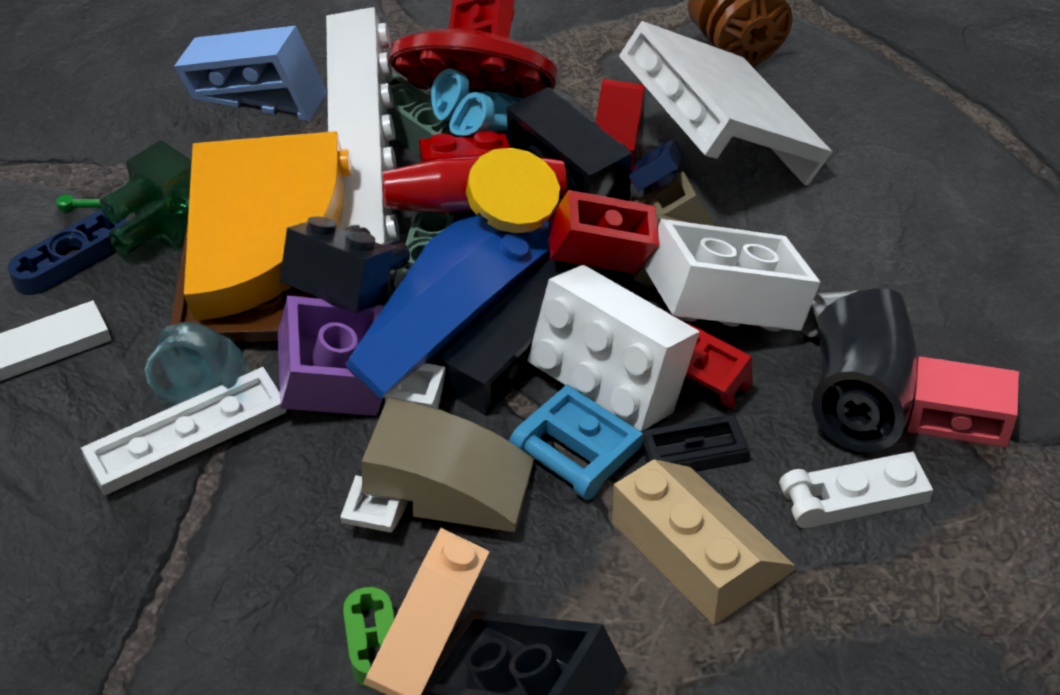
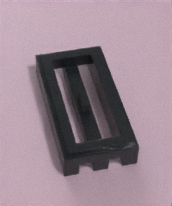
[640,414,750,472]

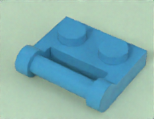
[509,384,643,500]

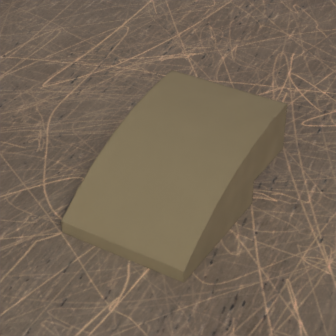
[361,398,534,532]

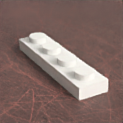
[81,367,286,496]

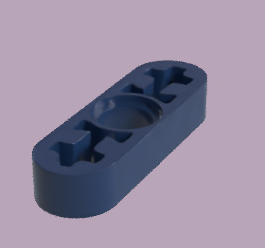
[8,209,130,295]

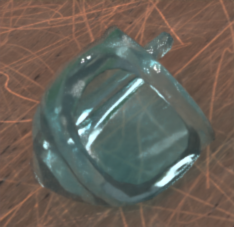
[145,322,244,404]

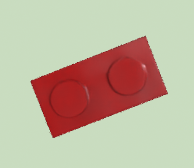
[548,190,659,274]

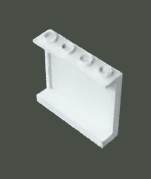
[619,21,833,185]

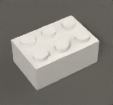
[644,219,821,331]
[527,265,700,431]

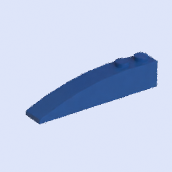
[345,211,550,399]

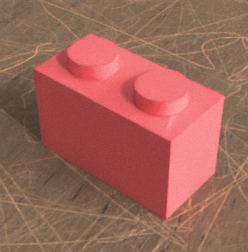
[907,356,1019,447]

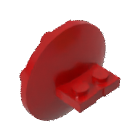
[389,0,558,98]

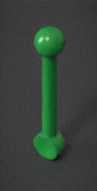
[56,194,145,212]

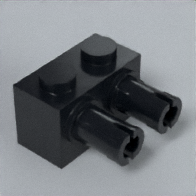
[280,216,410,314]

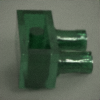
[99,140,192,257]

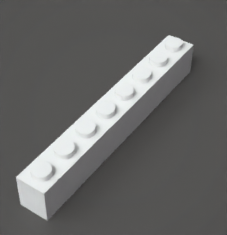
[326,7,400,298]

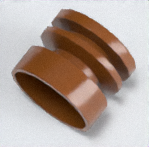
[687,0,793,65]

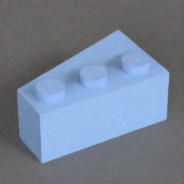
[174,26,328,122]

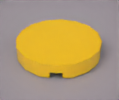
[466,148,560,233]

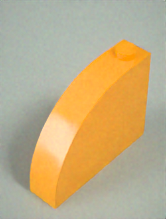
[184,131,352,320]

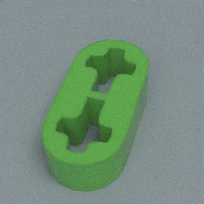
[343,587,394,689]

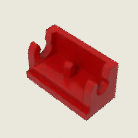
[670,314,753,409]

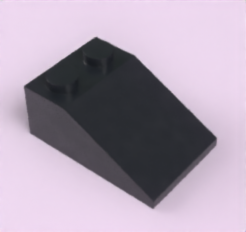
[421,610,627,695]

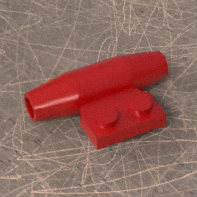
[382,131,567,214]

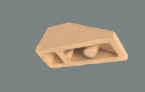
[363,528,490,695]

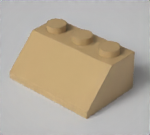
[612,459,795,626]

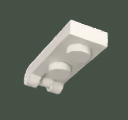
[779,451,933,528]

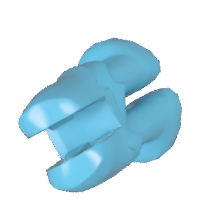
[431,68,524,140]

